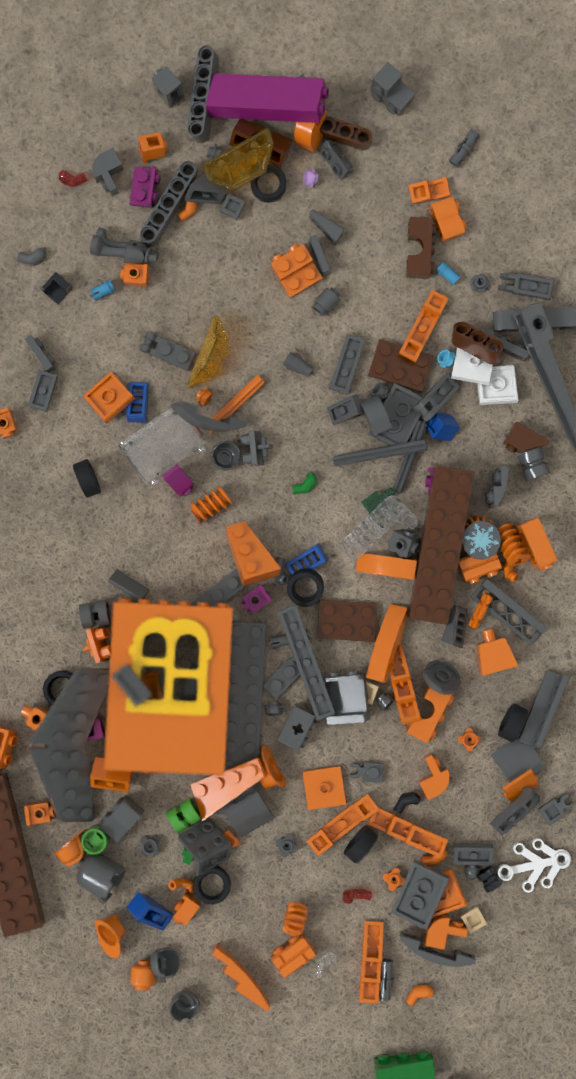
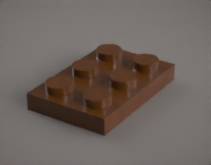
[368,339,434,392]
[317,600,377,642]

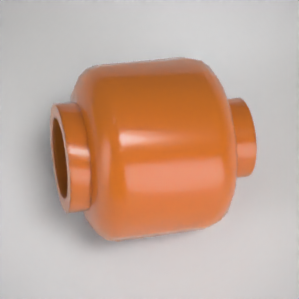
[130,960,156,990]

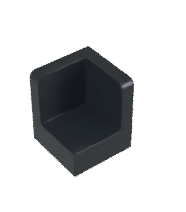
[41,272,73,304]

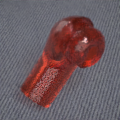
[59,170,88,187]
[342,889,372,904]

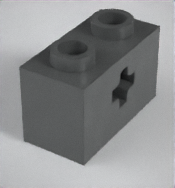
[152,66,184,108]
[277,704,317,751]

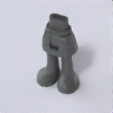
[90,227,159,264]

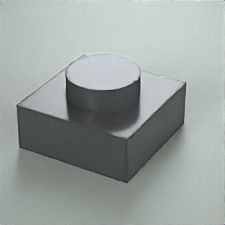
[220,194,245,220]

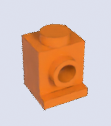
[138,132,168,164]
[120,263,149,287]
[0,407,18,439]
[24,801,55,826]
[172,892,201,925]

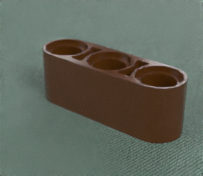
[319,116,372,150]
[451,322,504,365]

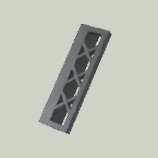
[471,579,547,645]
[518,670,569,749]

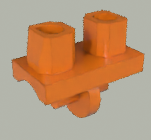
[82,627,111,663]

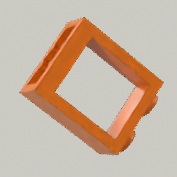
[515,517,557,570]

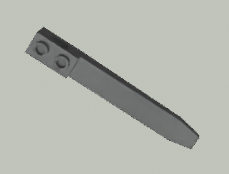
[513,302,576,451]

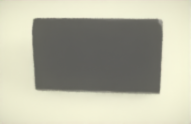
[108,570,149,600]

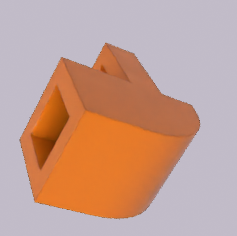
[294,109,328,153]
[418,753,450,800]
[424,914,468,950]

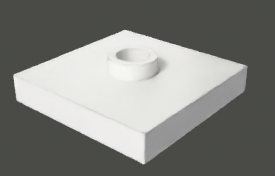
[451,347,493,385]
[477,365,518,405]

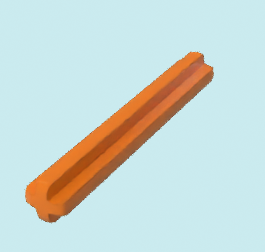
[207,375,265,433]

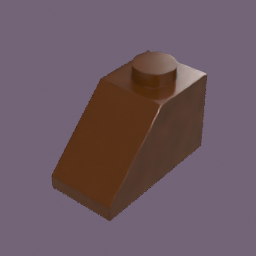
[503,422,550,453]

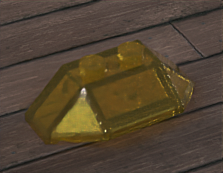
[203,128,274,191]
[187,315,231,390]

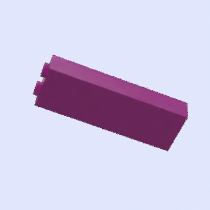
[205,73,329,123]

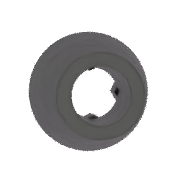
[283,352,313,377]

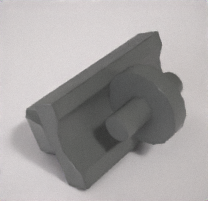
[241,430,273,466]

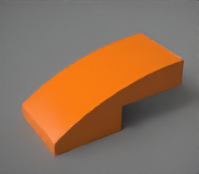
[408,177,451,204]

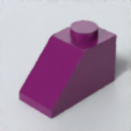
[162,464,195,497]

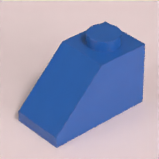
[126,892,174,931]

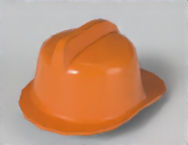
[260,745,286,789]
[51,828,88,867]
[94,914,125,958]

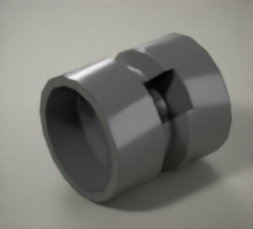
[517,447,550,481]
[79,600,111,629]

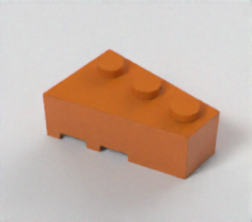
[225,521,281,586]

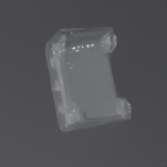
[118,408,210,487]

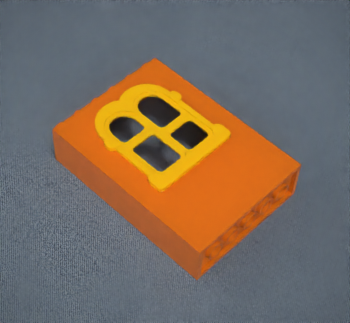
[104,599,233,775]

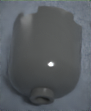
[76,854,126,902]

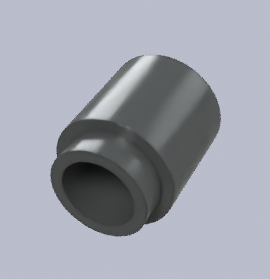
[312,287,340,316]

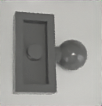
[453,844,494,879]

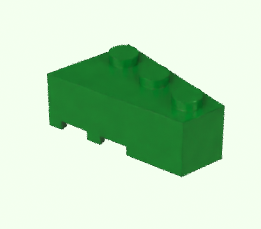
[374,1051,435,1079]

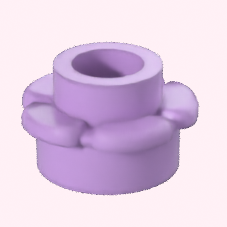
[304,168,318,188]

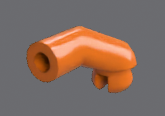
[503,561,518,582]
[168,877,195,893]
[405,984,434,1006]

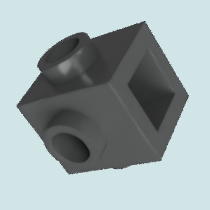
[388,529,422,558]

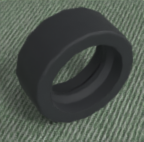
[250,164,287,203]
[73,459,101,498]
[287,568,324,607]
[43,670,73,705]
[498,703,528,742]
[344,825,378,863]
[193,866,231,905]

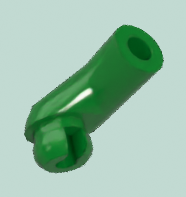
[292,472,317,495]

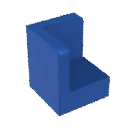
[426,412,460,441]

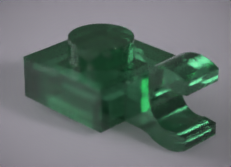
[361,487,395,517]

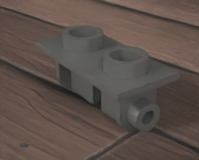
[319,139,354,180]

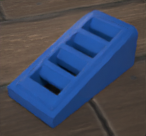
[126,382,149,423]
[285,543,328,575]

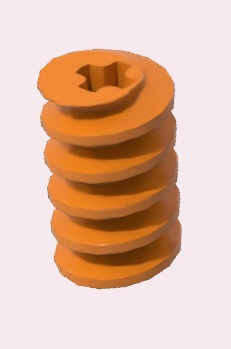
[190,486,233,525]
[497,523,531,566]

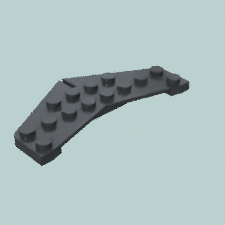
[28,668,110,822]

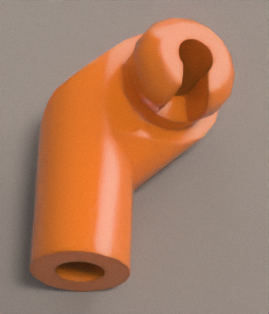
[177,201,198,222]
[420,848,447,866]

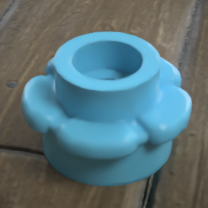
[437,349,455,368]

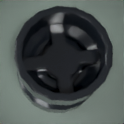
[476,865,502,893]

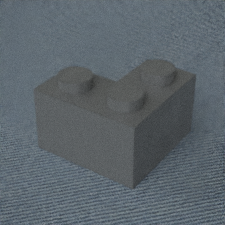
[371,62,415,116]
[100,795,144,842]

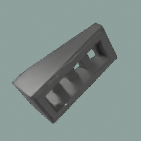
[309,210,344,246]
[441,605,468,648]

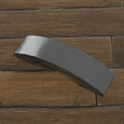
[171,401,247,432]
[400,932,476,967]

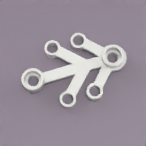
[497,838,571,893]

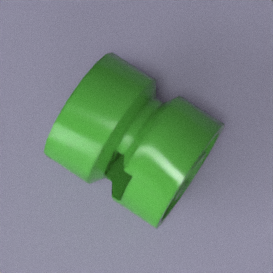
[166,798,202,834]
[81,825,110,855]

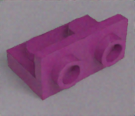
[129,166,160,209]

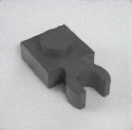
[349,761,384,783]
[538,793,575,826]

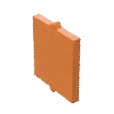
[502,769,539,803]

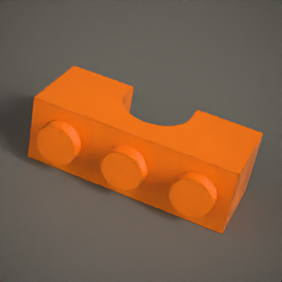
[405,686,454,743]

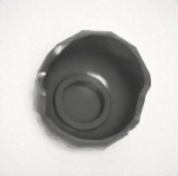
[211,441,240,471]
[150,948,180,978]
[169,991,200,1022]

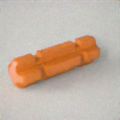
[468,593,493,629]

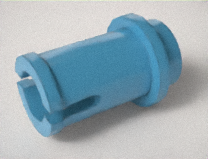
[436,262,461,285]
[90,280,116,301]

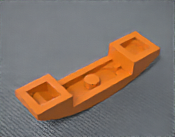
[399,290,449,363]
[306,793,379,856]

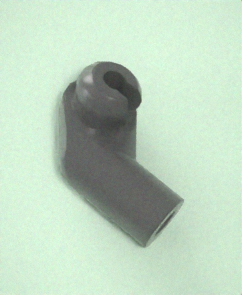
[17,248,46,266]

